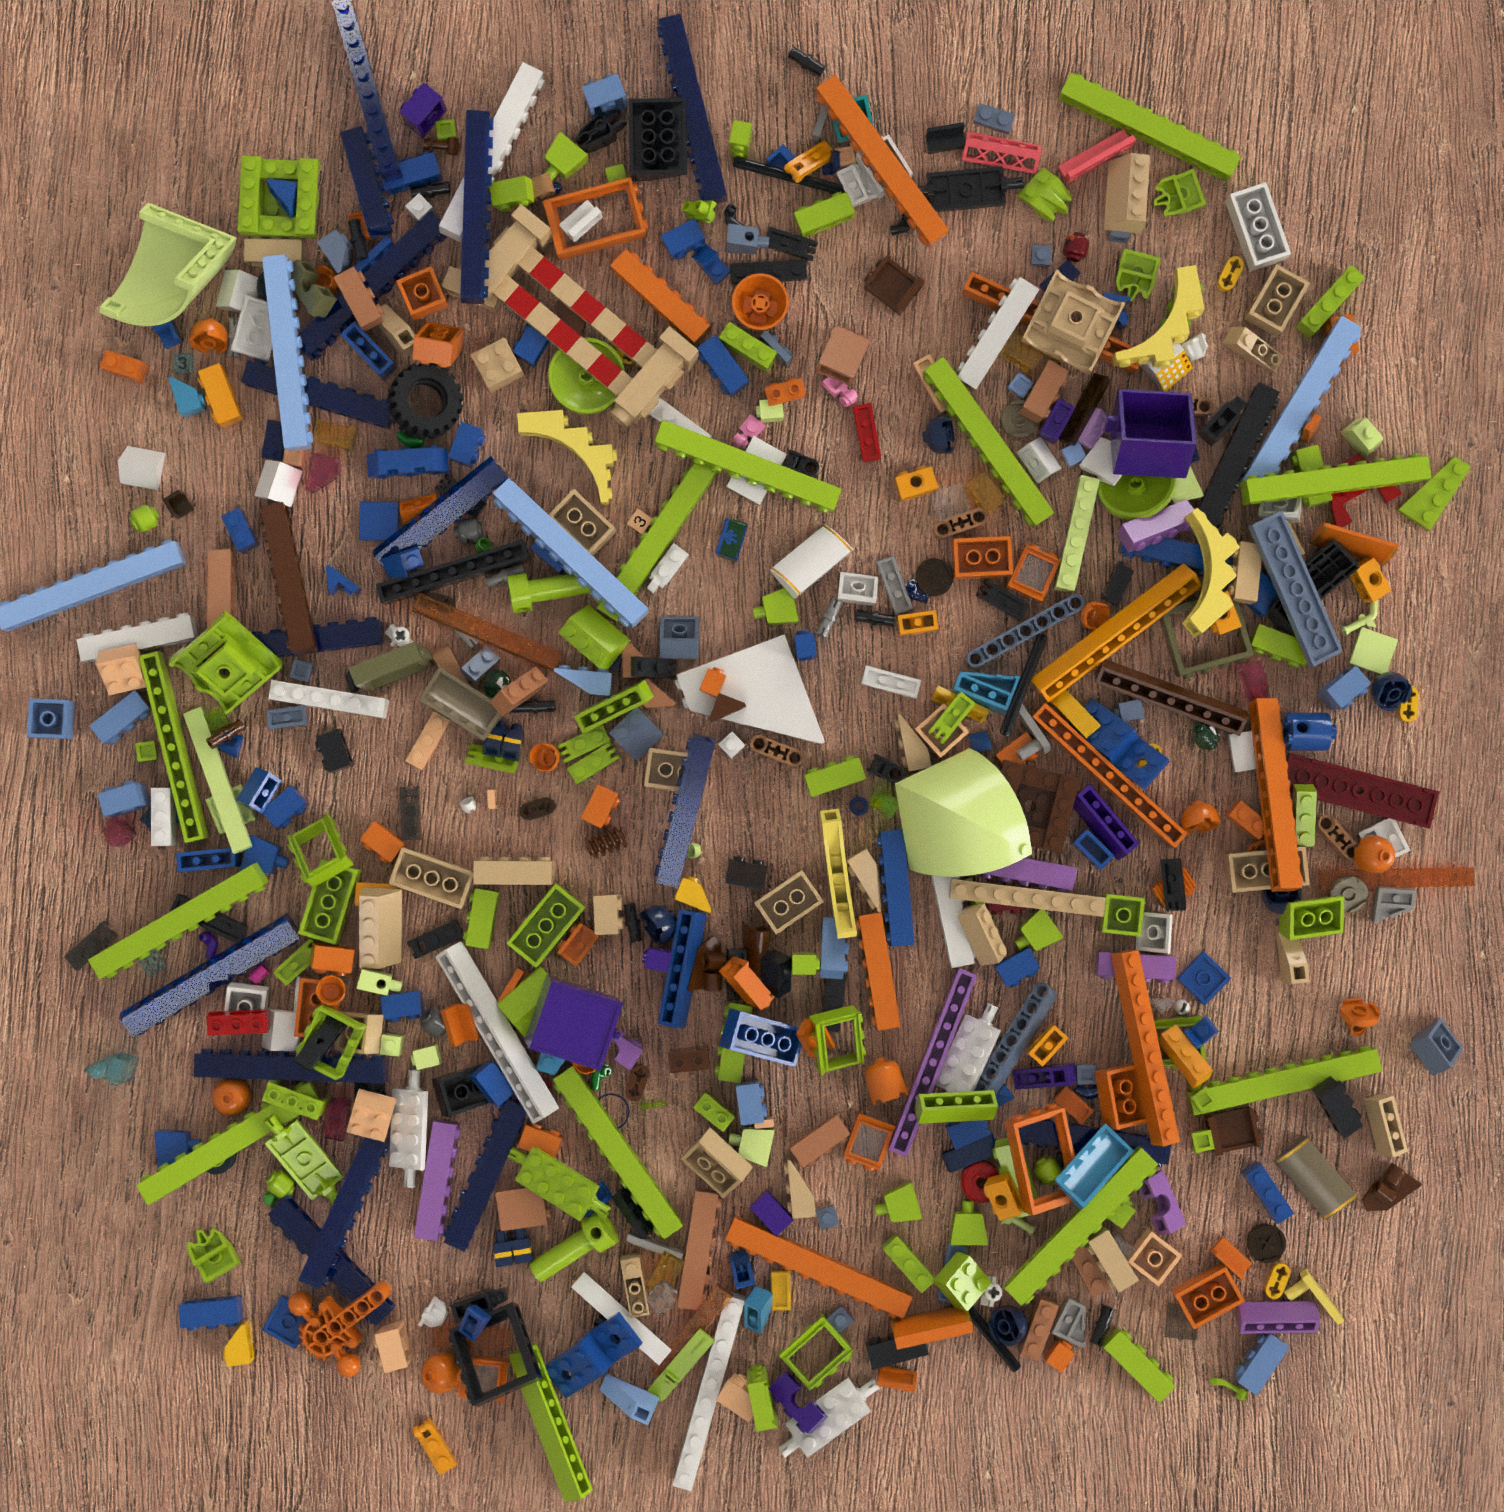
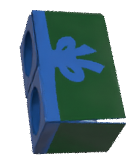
[715,518,748,562]

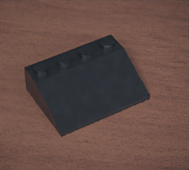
[629,98,687,181]

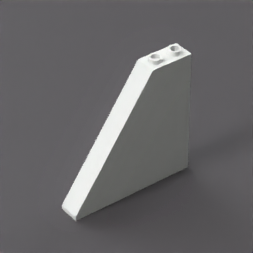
[675,634,825,744]

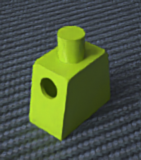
[543,132,589,181]
[752,588,799,625]
[1014,909,1064,951]
[874,1180,922,1223]
[949,1200,988,1245]

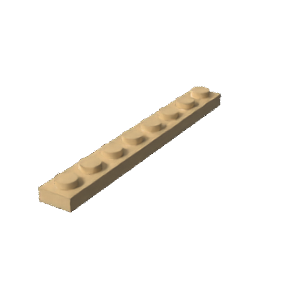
[949,879,1106,917]

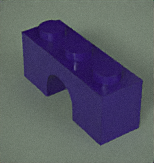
[642,946,672,973]
[768,1372,828,1433]

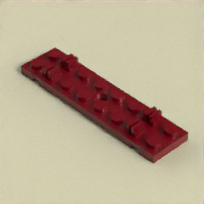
[1286,753,1439,829]

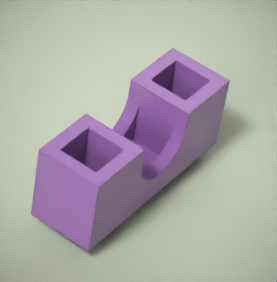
[611,1028,644,1070]
[1139,1170,1186,1235]

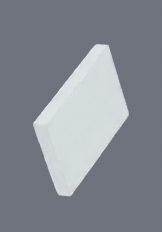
[230,295,272,363]
[726,436,787,505]

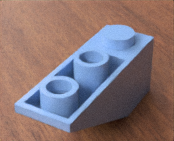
[554,665,613,697]
[600,1373,660,1425]

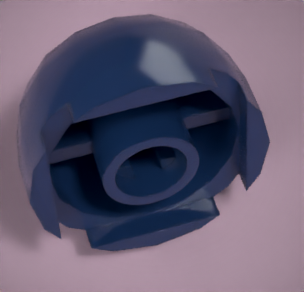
[922,415,955,454]
[1371,672,1412,711]
[1262,888,1302,915]
[640,905,676,945]
[988,1305,1028,1346]

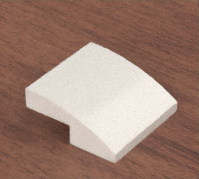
[836,164,884,207]
[1080,437,1122,486]
[1227,731,1256,773]
[1358,818,1411,858]

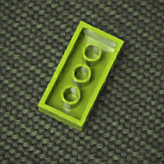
[298,859,362,945]
[506,883,587,968]

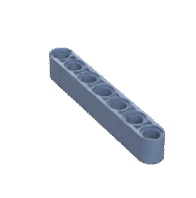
[965,594,1085,669]
[974,982,1057,1096]

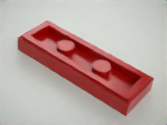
[852,403,882,463]

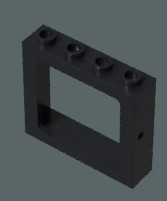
[449,1302,543,1407]

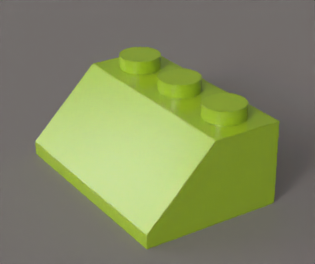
[558,604,630,670]
[1279,895,1344,940]
[496,966,548,1037]

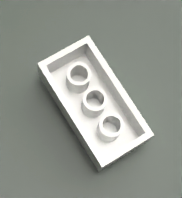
[1225,182,1291,272]

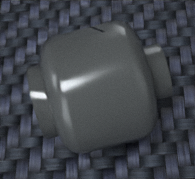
[454,518,483,544]
[420,1008,446,1037]

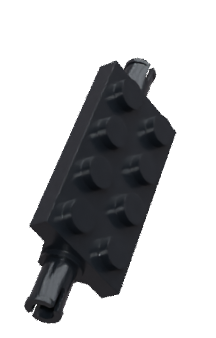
[917,166,1024,212]

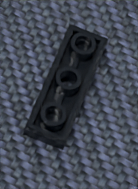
[294,1016,347,1072]

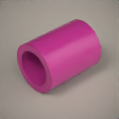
[248,963,270,985]

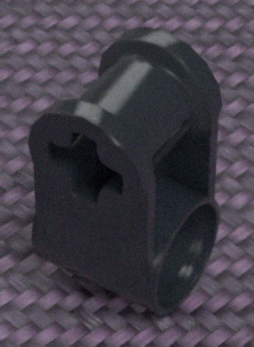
[783,450,819,478]
[866,753,904,783]

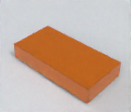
[1301,413,1322,444]
[1052,1086,1094,1125]
[876,1366,917,1393]

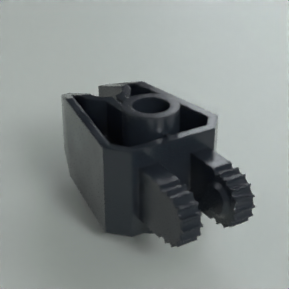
[575,109,627,153]

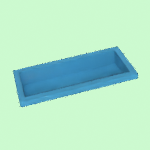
[1054,1123,1134,1209]

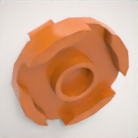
[1339,998,1380,1036]

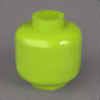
[129,504,159,533]
[1034,1156,1062,1186]
[265,1169,296,1198]

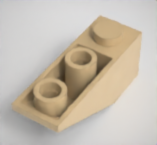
[378,304,415,359]
[1223,327,1284,373]
[894,714,931,772]
[847,849,881,912]
[1275,926,1310,984]
[784,1157,816,1219]
[620,1252,650,1318]

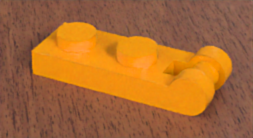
[784,140,836,183]
[412,1418,457,1475]

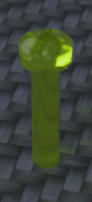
[640,1101,666,1111]

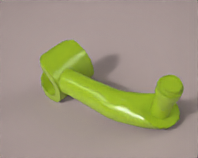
[1209,1377,1248,1401]

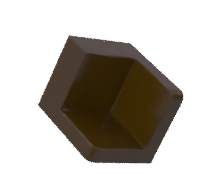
[162,490,194,519]

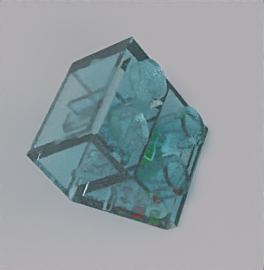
[84,1052,139,1086]

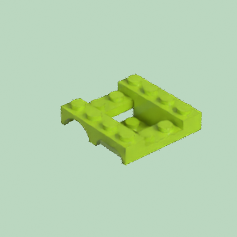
[237,155,321,239]
[169,610,283,715]

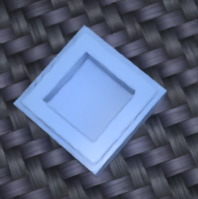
[1007,372,1034,399]
[1061,442,1086,467]

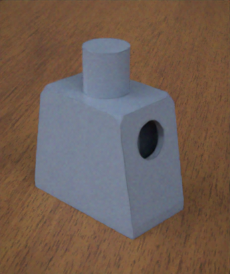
[726,223,769,254]

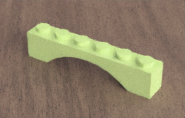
[1053,475,1100,594]

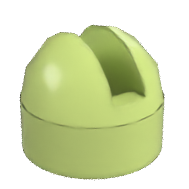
[685,843,702,859]

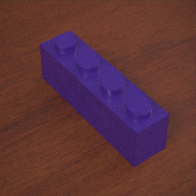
[1073,784,1140,861]

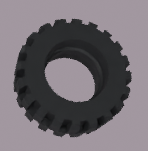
[387,363,463,440]

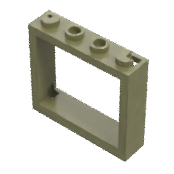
[1160,599,1254,679]
[348,641,434,692]

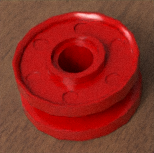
[960,1160,1000,1203]

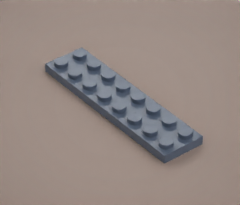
[1248,511,1343,668]

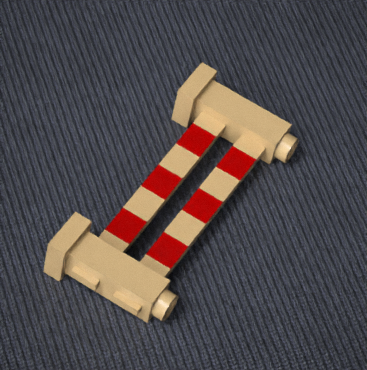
[462,204,699,428]

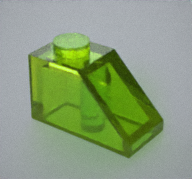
[869,790,899,819]

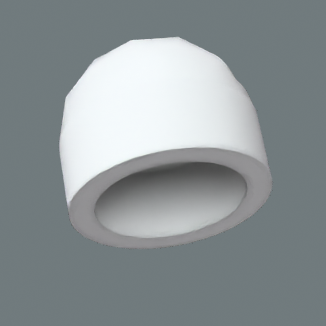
[460,797,477,813]
[1173,999,1190,1015]

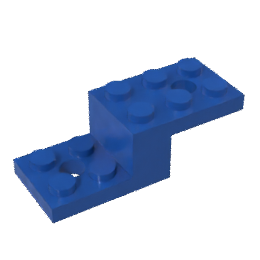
[1069,698,1170,790]
[545,1312,643,1398]

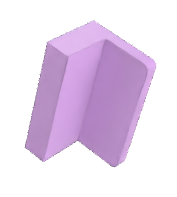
[1077,408,1107,450]

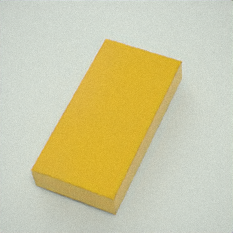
[771,1270,791,1311]

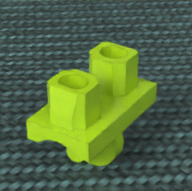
[682,200,717,223]

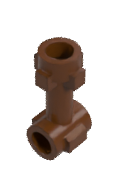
[423,137,460,155]

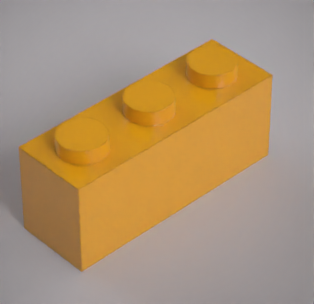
[198,363,244,428]
[1158,1024,1213,1089]

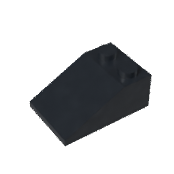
[725,856,767,890]
[431,1063,489,1117]

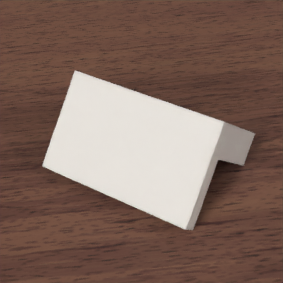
[559,200,603,243]
[1017,437,1062,484]

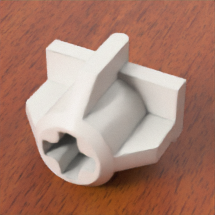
[1182,333,1208,361]
[384,624,413,647]
[980,1275,1002,1307]
[418,1296,448,1327]

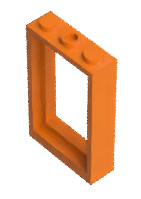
[543,177,649,260]
[1004,1103,1075,1215]

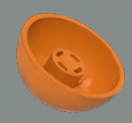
[732,273,789,331]

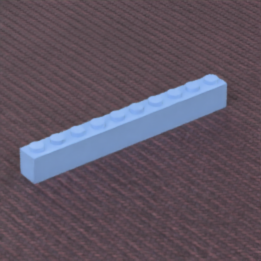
[262,254,313,451]
[1238,316,1362,486]
[493,478,649,629]
[0,540,187,632]

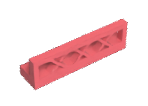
[1057,129,1136,184]
[962,131,1041,174]

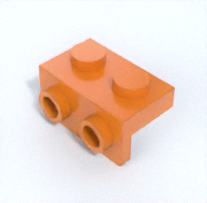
[764,378,806,406]
[557,922,600,967]

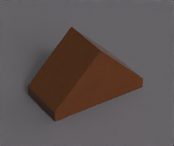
[709,693,746,723]

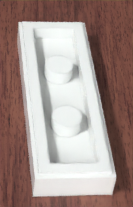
[861,665,921,699]

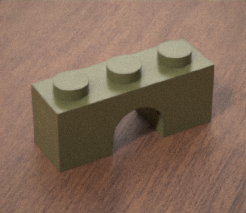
[291,259,337,318]

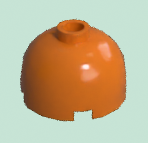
[189,318,228,354]
[1181,800,1221,834]
[1354,835,1395,874]
[212,1077,253,1116]
[421,1353,460,1394]

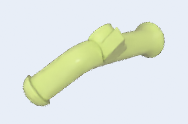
[1341,600,1379,636]
[1000,1195,1036,1236]

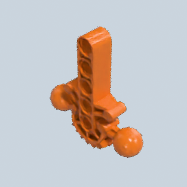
[288,1281,391,1378]

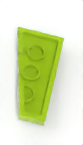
[1396,457,1471,531]

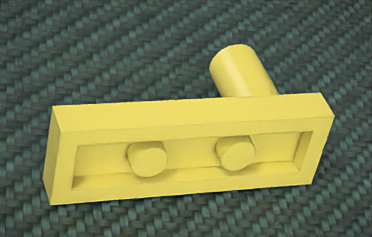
[1284,1268,1344,1325]

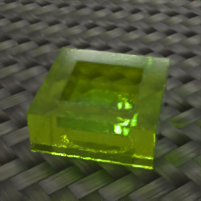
[204,707,230,733]

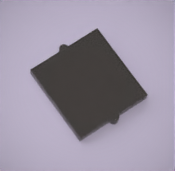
[1165,1303,1198,1341]

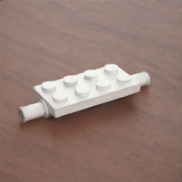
[935,1003,1001,1093]
[389,1070,428,1188]
[778,1378,880,1458]

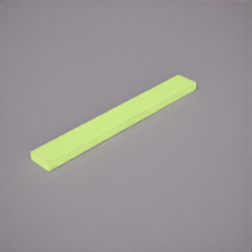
[183,706,253,854]

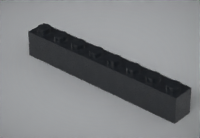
[1197,382,1280,529]
[376,539,531,605]

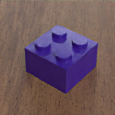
[399,83,447,138]

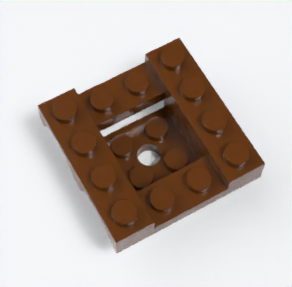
[1001,760,1080,854]

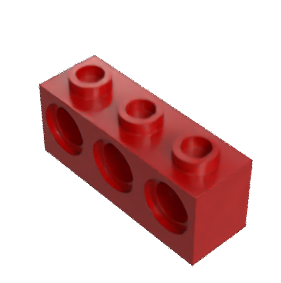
[206,1009,270,1036]

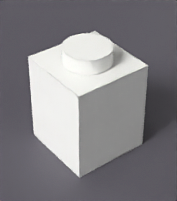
[405,193,435,226]
[718,731,745,759]

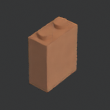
[816,325,871,386]
[496,1186,552,1231]

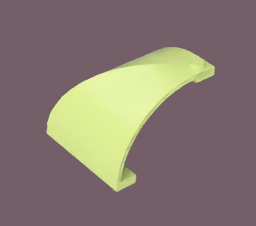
[99,203,237,326]
[895,748,1032,877]

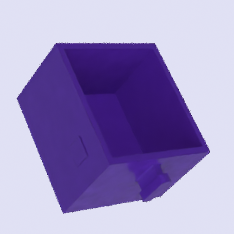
[1104,389,1197,478]
[524,975,623,1071]

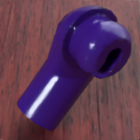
[199,931,218,959]

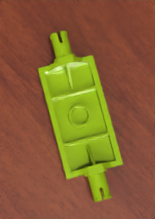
[264,1114,344,1208]
[507,1146,612,1221]

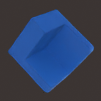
[766,144,795,169]
[152,320,183,349]

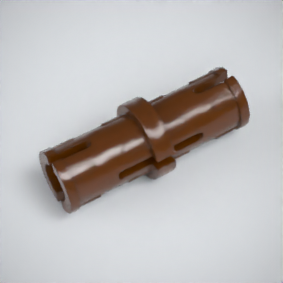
[206,719,245,749]

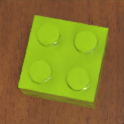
[1099,893,1145,937]
[933,1252,992,1312]

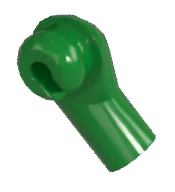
[396,431,426,449]
[590,1064,612,1090]

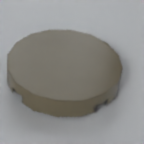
[1000,400,1038,439]
[1329,875,1369,913]

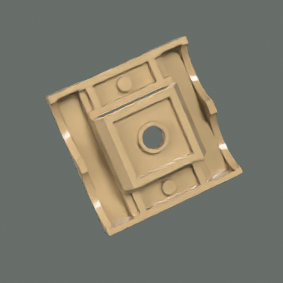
[1021,269,1125,375]

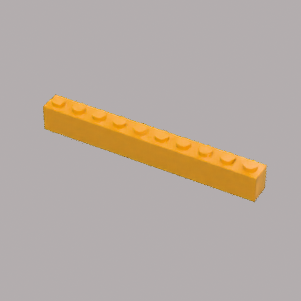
[1031,563,1202,702]

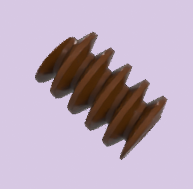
[584,826,627,859]

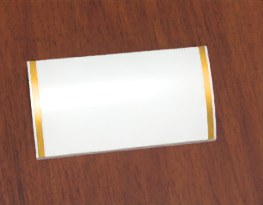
[769,524,853,599]

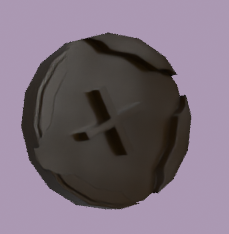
[915,558,953,597]
[1247,1223,1286,1263]

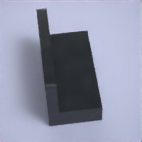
[925,122,965,154]
[1100,561,1134,606]

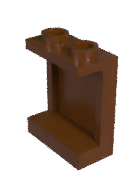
[864,254,925,316]
[668,1045,710,1073]
[1204,1106,1263,1156]

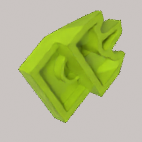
[1018,167,1072,222]
[1154,168,1207,216]
[1116,248,1161,302]
[187,1228,241,1284]

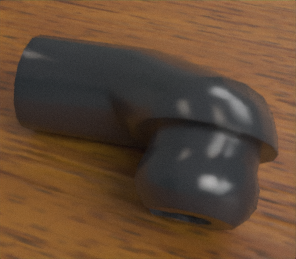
[890,213,910,236]

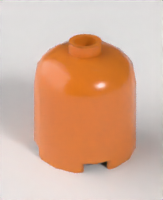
[864,1057,909,1106]

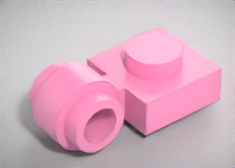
[822,377,858,407]
[731,414,766,451]

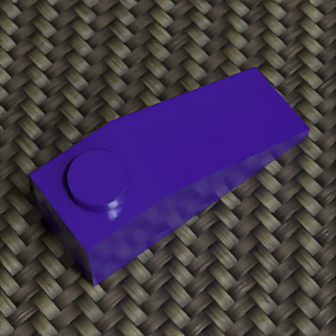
[1013,1062,1077,1090]

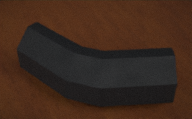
[1268,539,1360,634]

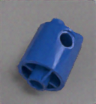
[1281,712,1337,751]

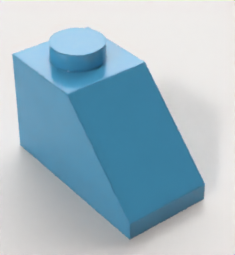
[168,377,207,418]
[744,1286,773,1334]

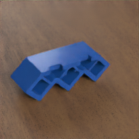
[366,445,449,479]

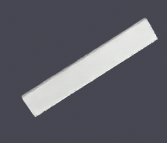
[572,1272,672,1365]

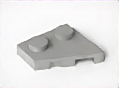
[1371,886,1417,924]
[1050,1297,1086,1348]

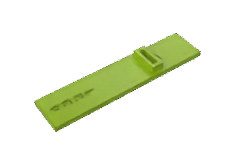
[647,1328,715,1402]

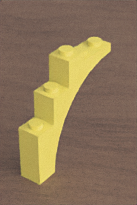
[1112,265,1205,369]
[517,410,617,505]
[1182,508,1240,638]
[820,809,857,939]

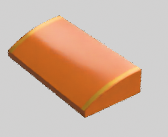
[1310,523,1399,566]
[890,1306,974,1350]

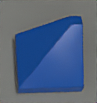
[968,731,993,752]
[218,732,244,758]
[996,1083,1015,1107]

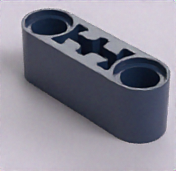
[941,1133,996,1172]

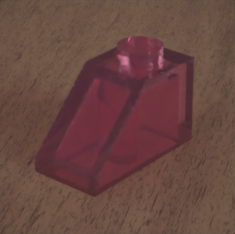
[305,453,342,494]
[1237,660,1268,703]
[102,817,138,847]
[325,1096,350,1142]

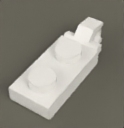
[647,543,689,594]

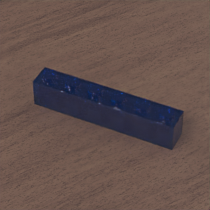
[340,126,395,239]

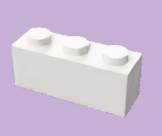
[151,788,176,846]

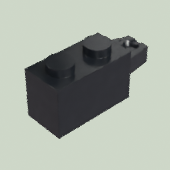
[1197,396,1246,446]
[450,1287,508,1324]

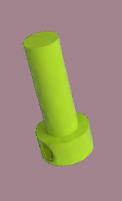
[507,573,591,614]
[529,1211,619,1282]

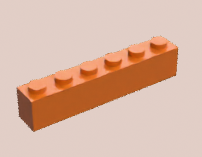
[610,249,710,347]
[855,912,901,1031]

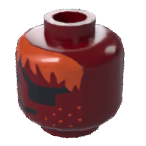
[1063,232,1089,262]

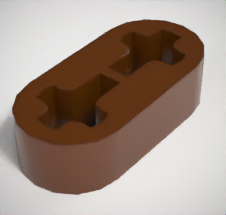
[626,1064,649,1101]

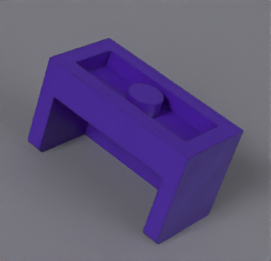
[1038,398,1076,445]
[750,1189,793,1237]

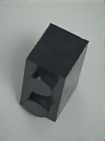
[315,729,354,773]
[761,949,792,998]

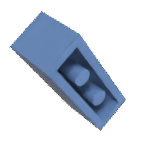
[89,690,152,745]
[820,917,849,979]
[1233,1333,1290,1395]

